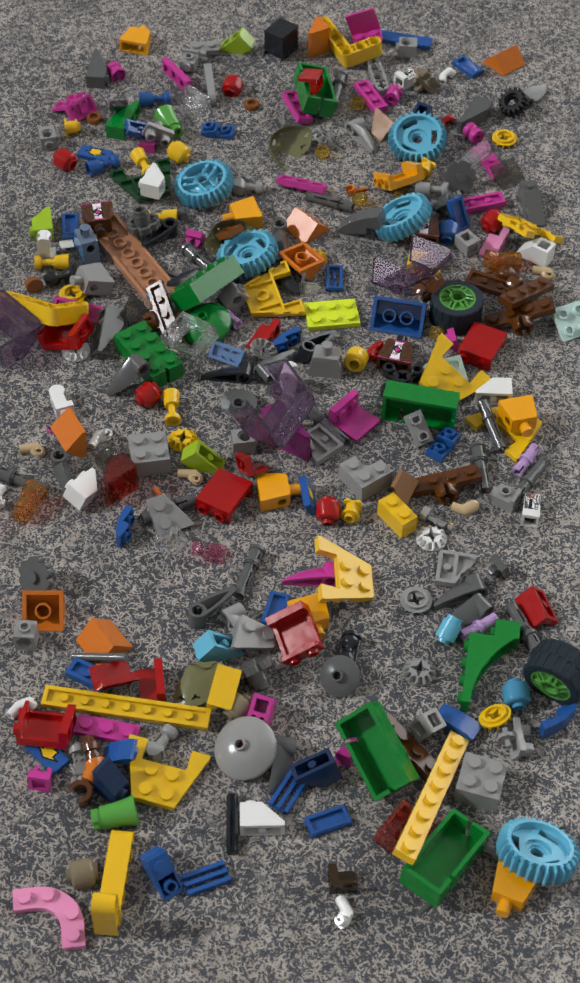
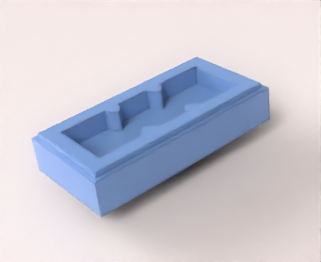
[208,340,247,366]

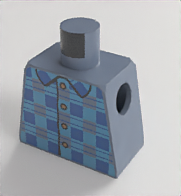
[74,224,101,265]

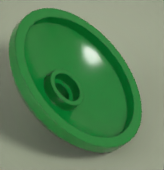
[180,303,232,347]

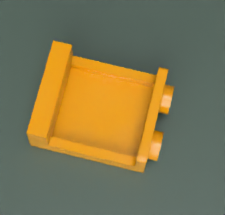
[373,161,425,191]

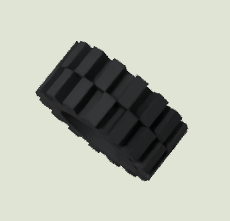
[498,87,528,118]

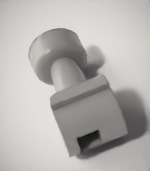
[232,178,262,196]
[146,724,179,763]

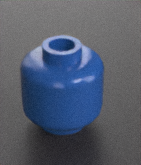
[439,219,460,245]

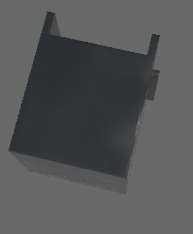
[264,18,299,62]

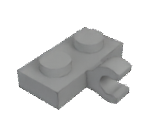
[190,40,220,63]

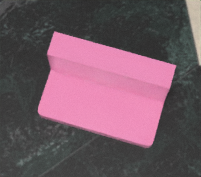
[479,227,510,261]

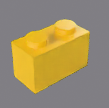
[377,492,418,539]

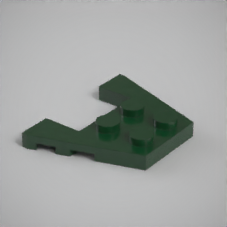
[109,157,170,203]

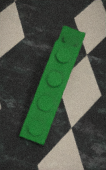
[456,619,521,712]

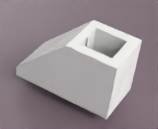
[138,163,165,200]
[516,237,556,267]
[63,467,97,511]

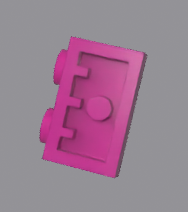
[345,8,383,44]
[51,92,98,122]
[329,389,380,442]

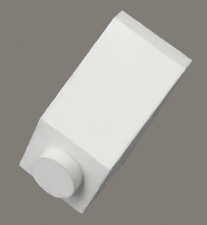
[474,377,513,405]
[240,800,285,836]

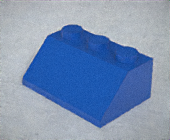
[369,295,428,338]

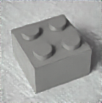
[128,431,171,478]
[454,752,508,812]

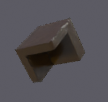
[327,863,358,894]

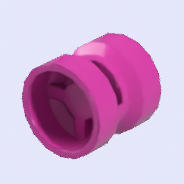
[106,61,126,82]
[384,84,403,105]
[462,122,484,144]

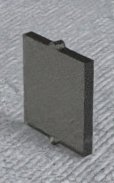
[490,157,525,190]
[120,293,150,327]

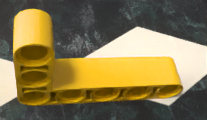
[321,16,383,68]
[0,291,89,326]
[91,830,135,936]

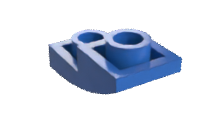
[200,122,236,140]
[272,326,301,354]
[425,427,462,463]
[116,505,135,548]
[538,703,577,739]
[438,704,482,743]
[103,738,138,766]

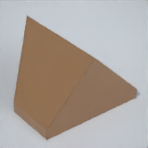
[371,107,395,142]
[389,469,419,505]

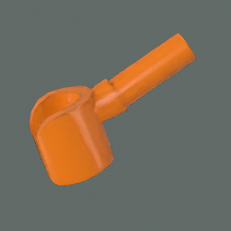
[346,184,368,196]

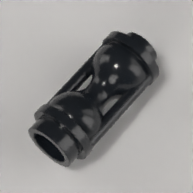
[43,264,80,287]
[337,630,362,664]

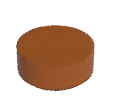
[244,98,260,111]
[86,112,102,125]
[25,276,43,294]

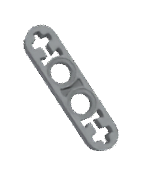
[366,56,389,95]
[203,63,216,106]

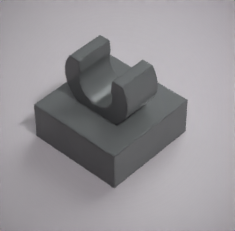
[486,554,511,580]

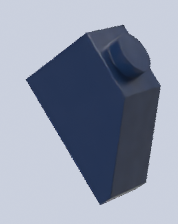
[289,747,343,788]
[92,756,130,803]

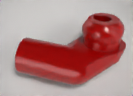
[441,114,456,128]
[367,340,384,362]

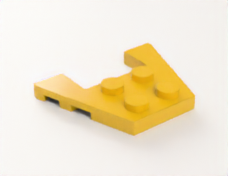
[497,213,564,244]
[243,260,306,317]
[419,333,491,401]
[464,407,542,463]
[314,535,374,603]
[129,734,211,811]

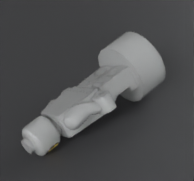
[419,505,456,531]
[68,742,86,780]

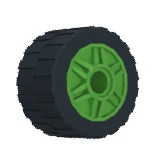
[429,280,484,336]
[523,639,580,705]

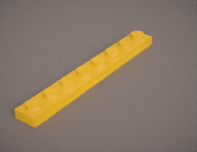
[41,685,212,731]
[392,730,469,865]

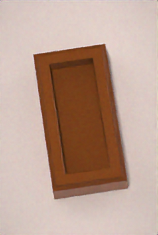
[215,224,245,241]

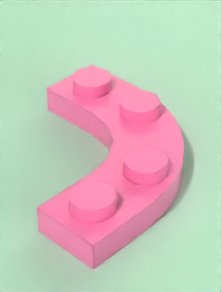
[13,886,86,951]

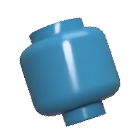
[502,678,531,711]

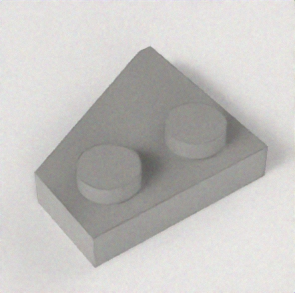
[307,423,344,466]
[145,494,194,537]
[434,549,477,588]
[230,614,276,651]

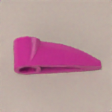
[282,561,336,587]

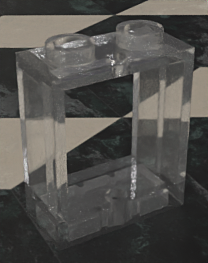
[160,311,219,360]

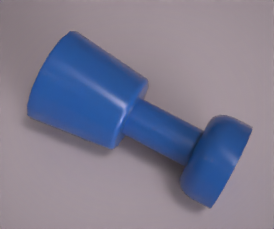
[139,91,171,108]
[85,153,121,177]

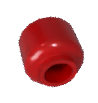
[222,74,244,98]
[53,148,77,172]
[481,209,503,234]
[134,381,162,409]
[315,496,341,526]

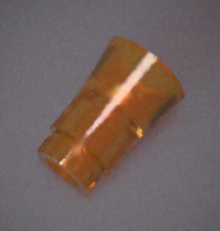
[483,249,522,273]
[11,480,49,524]

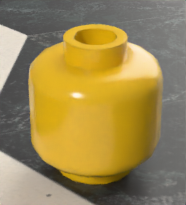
[166,141,191,164]
[344,346,369,373]

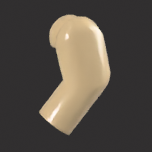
[532,265,555,281]
[19,443,46,458]
[178,469,203,485]
[450,500,479,516]

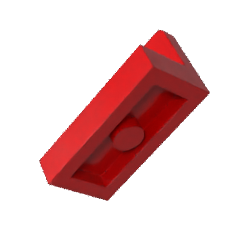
[298,69,324,95]
[247,318,281,353]
[235,451,269,477]
[515,586,558,629]
[138,658,166,702]
[89,661,140,692]

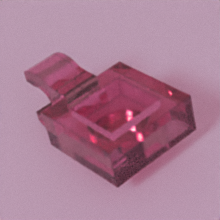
[191,542,227,564]

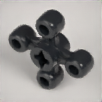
[380,362,424,398]

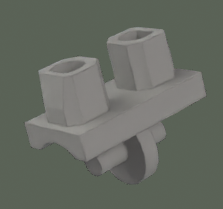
[142,121,175,147]
[403,409,434,447]
[497,717,534,761]

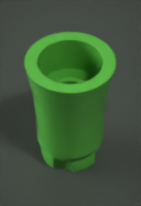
[154,104,184,139]
[90,795,140,831]

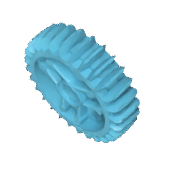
[388,110,447,163]
[173,158,234,210]
[373,192,433,242]
[216,229,279,280]
[495,816,580,887]

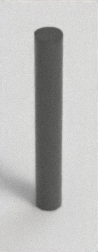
[71,653,129,662]

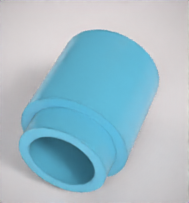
[435,614,463,646]

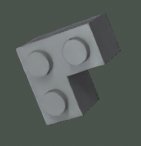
[338,456,393,501]

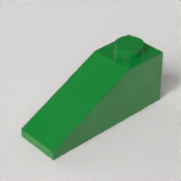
[104,100,141,141]

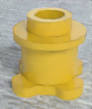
[64,118,81,137]
[420,157,436,179]
[341,498,363,524]

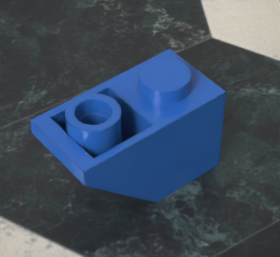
[138,845,184,902]

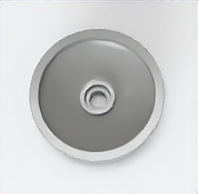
[214,716,277,781]

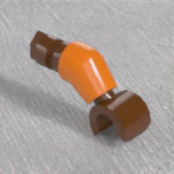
[70,735,104,808]

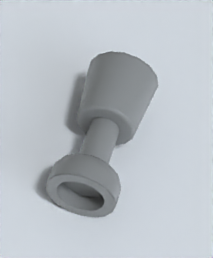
[415,181,449,196]

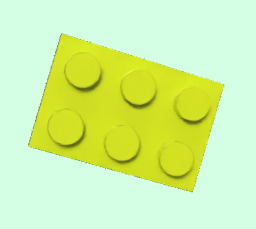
[303,298,360,331]

